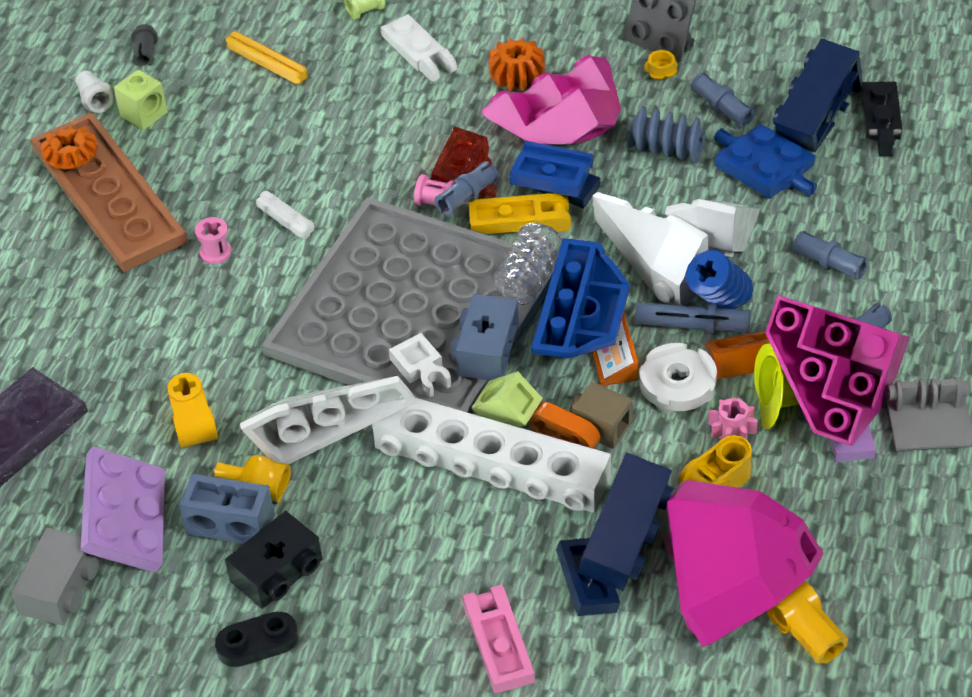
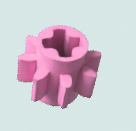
[708,398,758,440]

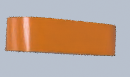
[528,402,601,449]

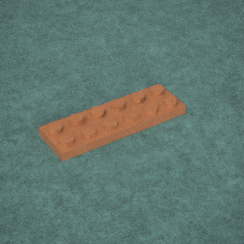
[30,112,188,272]

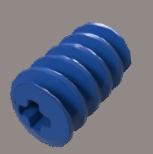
[686,249,753,309]

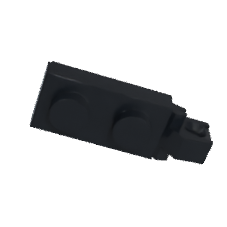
[861,81,902,156]

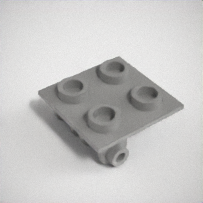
[886,377,972,451]

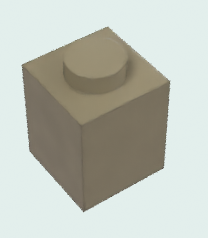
[570,382,633,449]

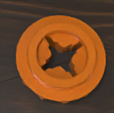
[41,124,97,169]

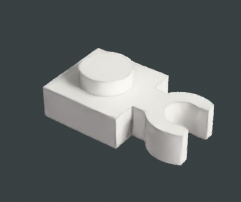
[389,333,451,397]

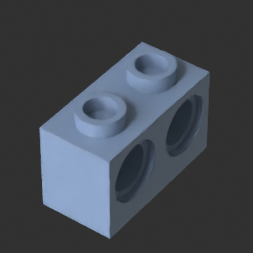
[179,474,275,544]

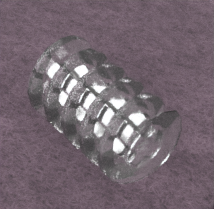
[494,223,562,305]

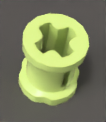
[344,0,385,20]

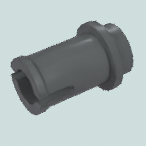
[131,24,158,66]

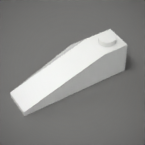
[593,192,709,306]
[240,376,417,464]

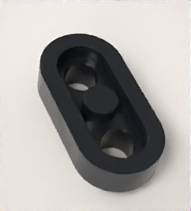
[215,611,299,667]

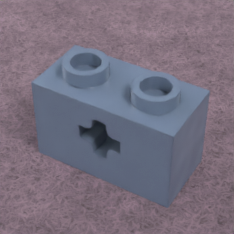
[451,294,519,380]

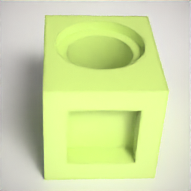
[113,69,168,130]
[471,371,543,427]

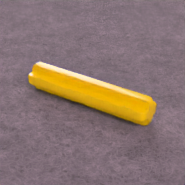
[225,31,308,85]

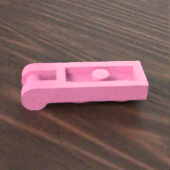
[462,584,535,694]

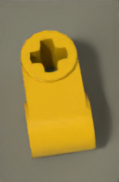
[167,373,219,449]
[678,435,752,488]

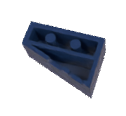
[773,38,863,152]

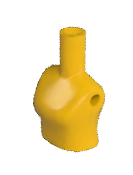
[214,455,291,503]

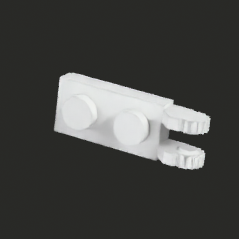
[381,14,457,82]

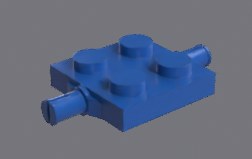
[714,124,817,199]

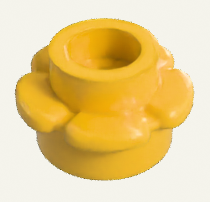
[644,50,678,80]

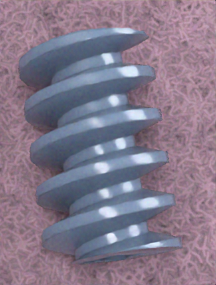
[628,106,706,163]

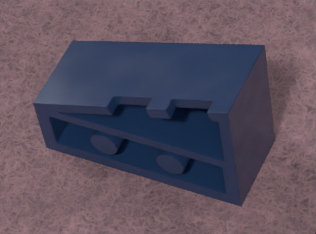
[577,452,674,592]

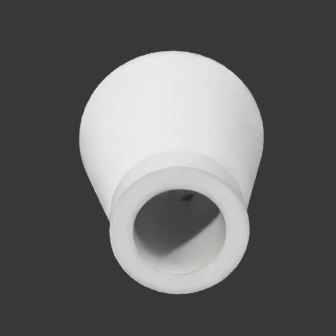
[75,71,114,113]

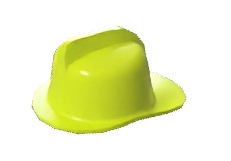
[754,343,799,430]

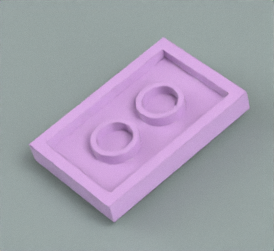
[81,446,165,572]

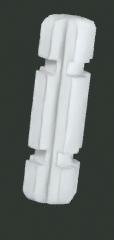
[256,191,315,239]

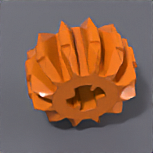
[488,37,545,92]

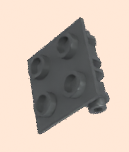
[623,0,696,63]

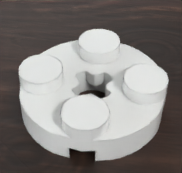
[639,343,717,413]

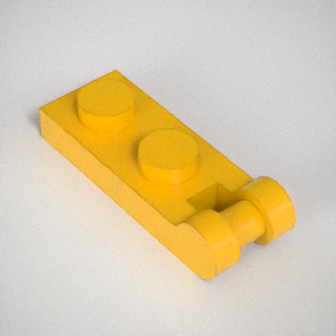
[468,193,572,235]

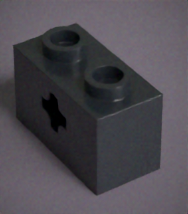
[225,511,323,609]

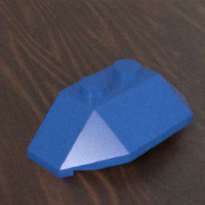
[531,238,630,358]

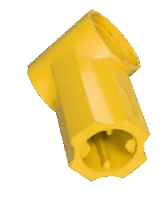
[767,581,848,664]

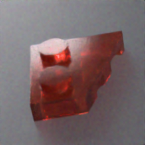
[430,126,497,199]

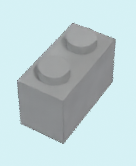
[11,528,99,626]

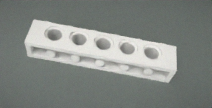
[372,398,611,513]

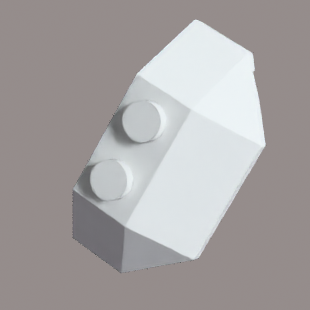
[665,199,760,257]

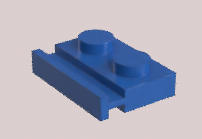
[509,141,593,198]

